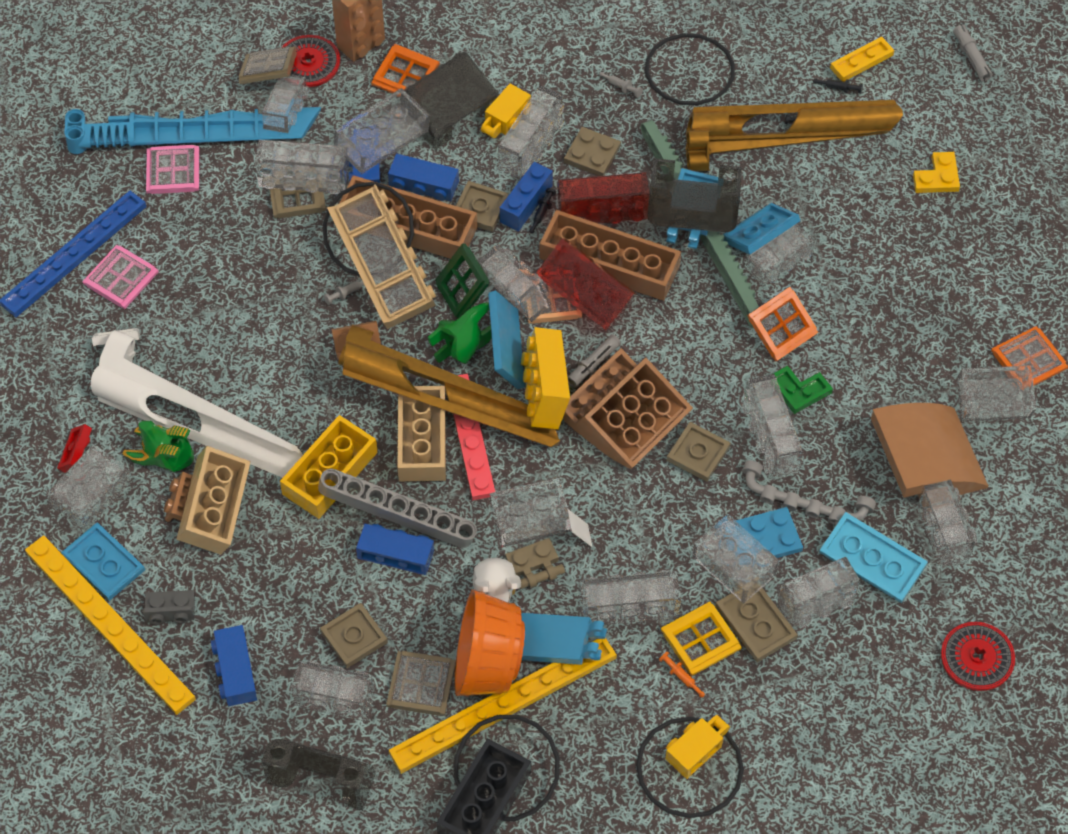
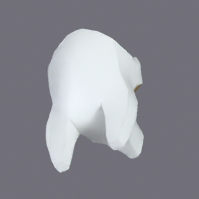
[473,558,521,602]

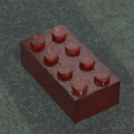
[558,172,650,224]
[535,239,637,330]

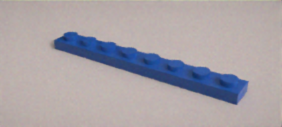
[0,190,146,318]

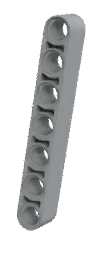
[318,469,477,548]

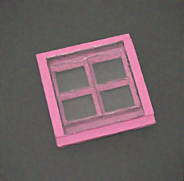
[146,145,199,194]
[82,245,159,309]

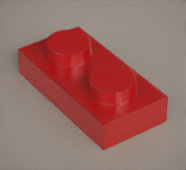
[57,424,92,473]

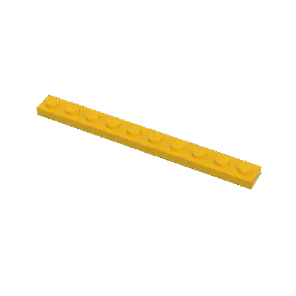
[25,535,196,715]
[389,638,617,774]

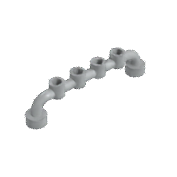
[742,460,876,525]

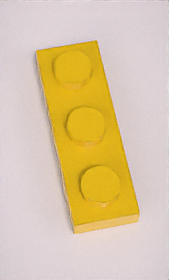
[830,37,894,82]

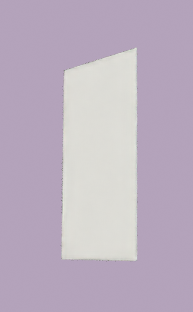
[568,509,592,547]

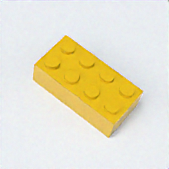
[521,327,570,429]
[280,415,378,519]

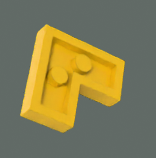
[913,152,960,193]

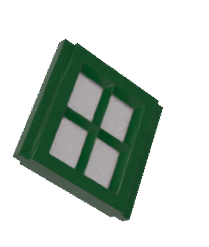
[435,243,490,319]

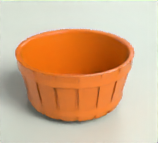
[455,589,525,697]

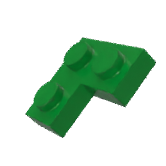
[768,366,833,414]

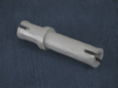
[953,25,993,82]
[567,334,621,388]

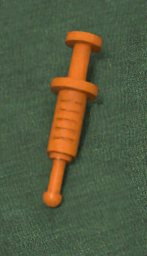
[659,651,705,697]

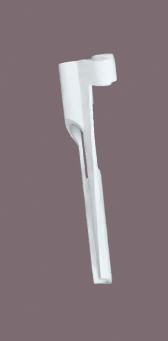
[91,330,303,478]

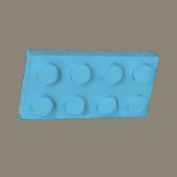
[820,512,928,603]

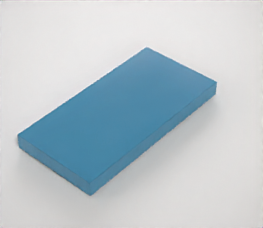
[488,290,525,389]

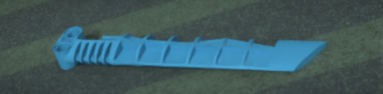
[64,107,321,154]

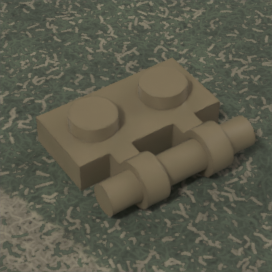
[505,538,565,589]

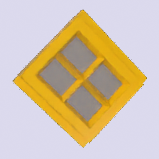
[661,602,742,676]

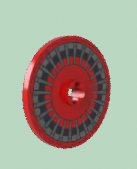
[277,35,340,87]
[941,622,1015,691]

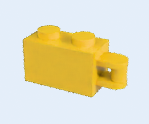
[481,83,532,139]
[665,715,730,779]

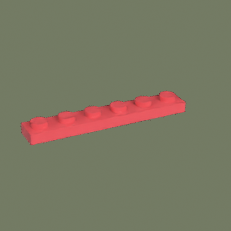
[453,374,496,501]

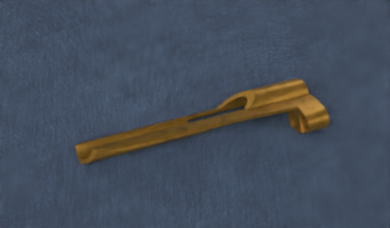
[686,100,903,171]
[338,324,560,447]

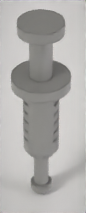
[599,72,643,98]
[324,281,364,305]

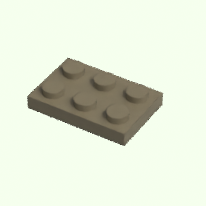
[715,579,798,662]

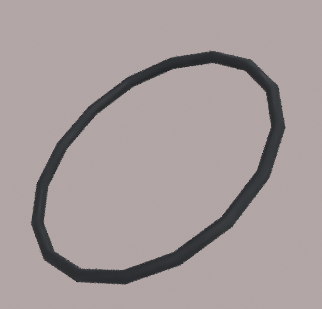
[645,33,735,105]
[323,182,414,276]
[454,715,560,821]
[636,716,744,818]

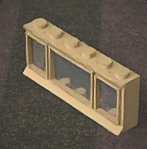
[327,184,436,329]

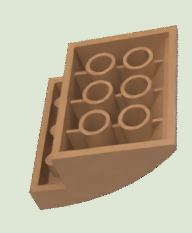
[563,348,693,469]
[871,403,988,505]

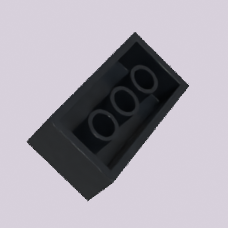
[436,738,531,834]

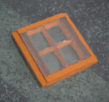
[371,44,440,103]
[747,287,818,361]
[991,326,1068,391]

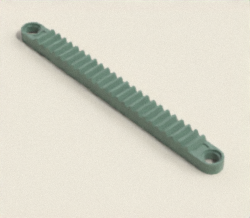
[641,120,764,328]

